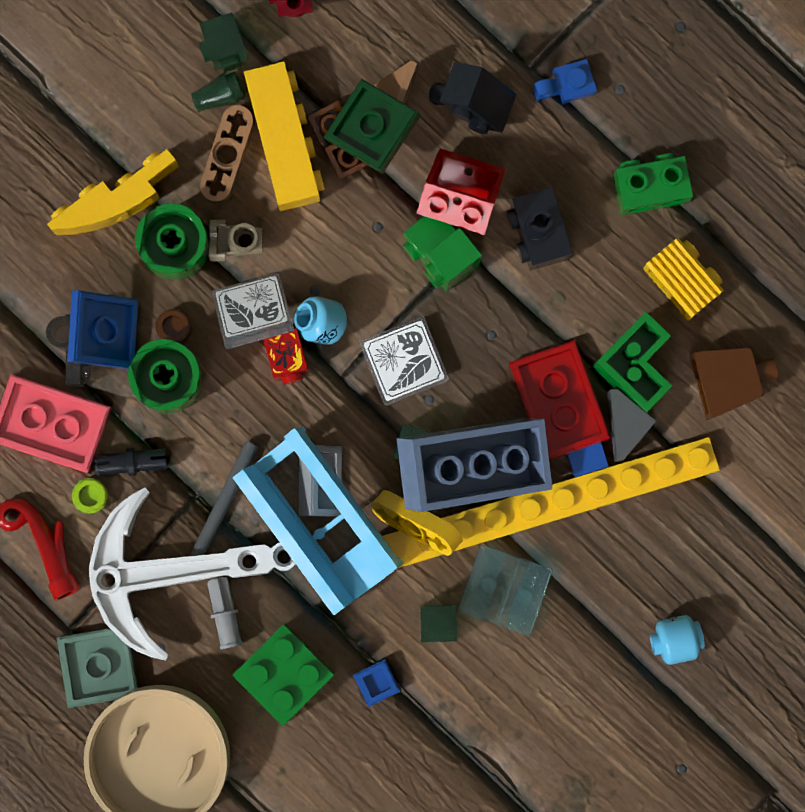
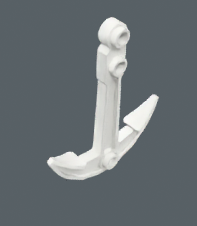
[89,488,296,661]

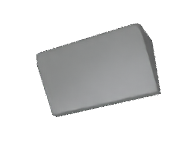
[298,445,342,517]

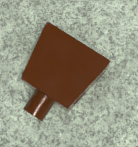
[690,348,778,421]

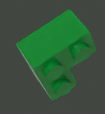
[402,216,482,292]
[593,311,672,413]

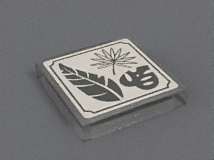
[211,273,294,349]
[359,316,450,407]

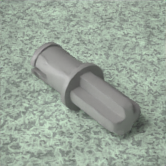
[207,577,243,649]

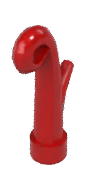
[0,498,81,601]

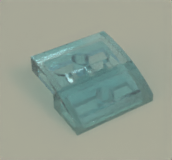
[458,545,552,637]

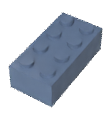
[396,418,553,512]

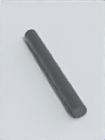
[189,441,258,556]

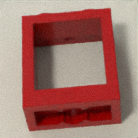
[416,148,506,235]

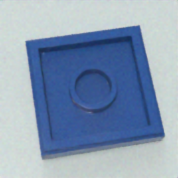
[67,290,139,369]

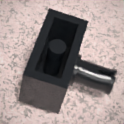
[429,62,517,134]
[506,187,573,271]

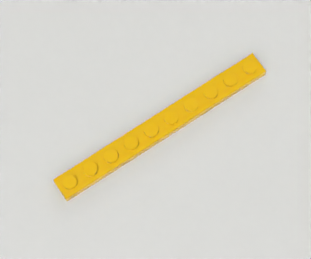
[382,437,720,569]

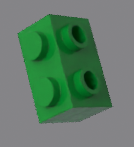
[613,153,693,216]

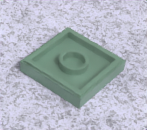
[57,628,138,708]

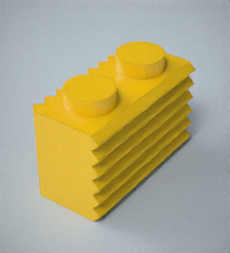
[643,237,724,321]

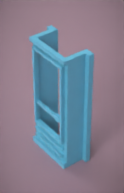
[233,427,404,615]

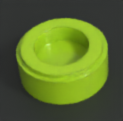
[72,478,109,514]

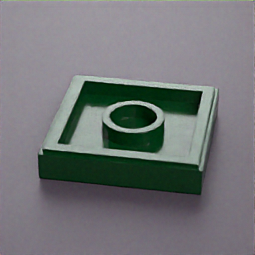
[324,78,421,174]

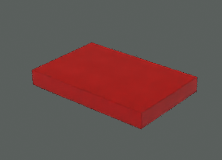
[509,340,611,461]

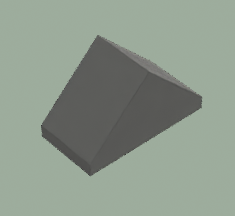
[607,389,656,462]

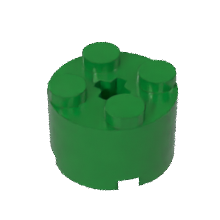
[135,203,210,280]
[128,339,203,414]

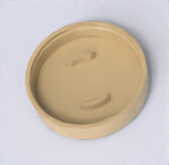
[84,685,230,812]

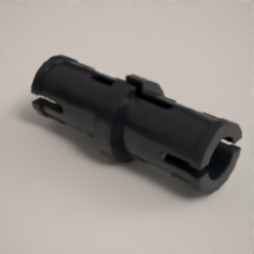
[95,447,168,477]

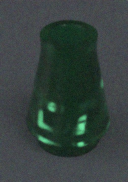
[191,71,246,112]

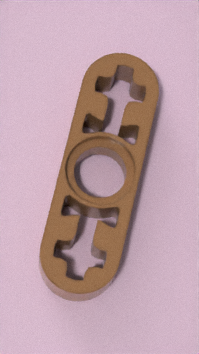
[200,105,254,204]

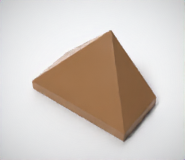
[374,61,417,104]

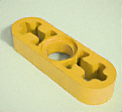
[371,490,463,556]

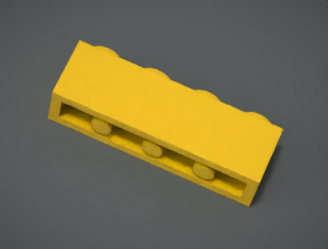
[244,61,325,212]

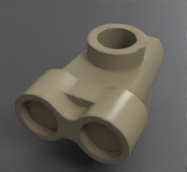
[209,220,263,261]

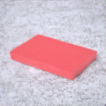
[0,374,112,474]

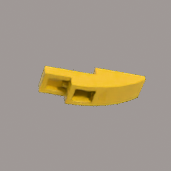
[47,149,179,235]

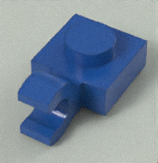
[532,59,597,104]

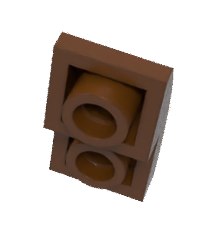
[305,100,368,180]

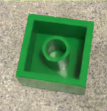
[232,624,335,726]

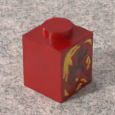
[262,328,309,385]

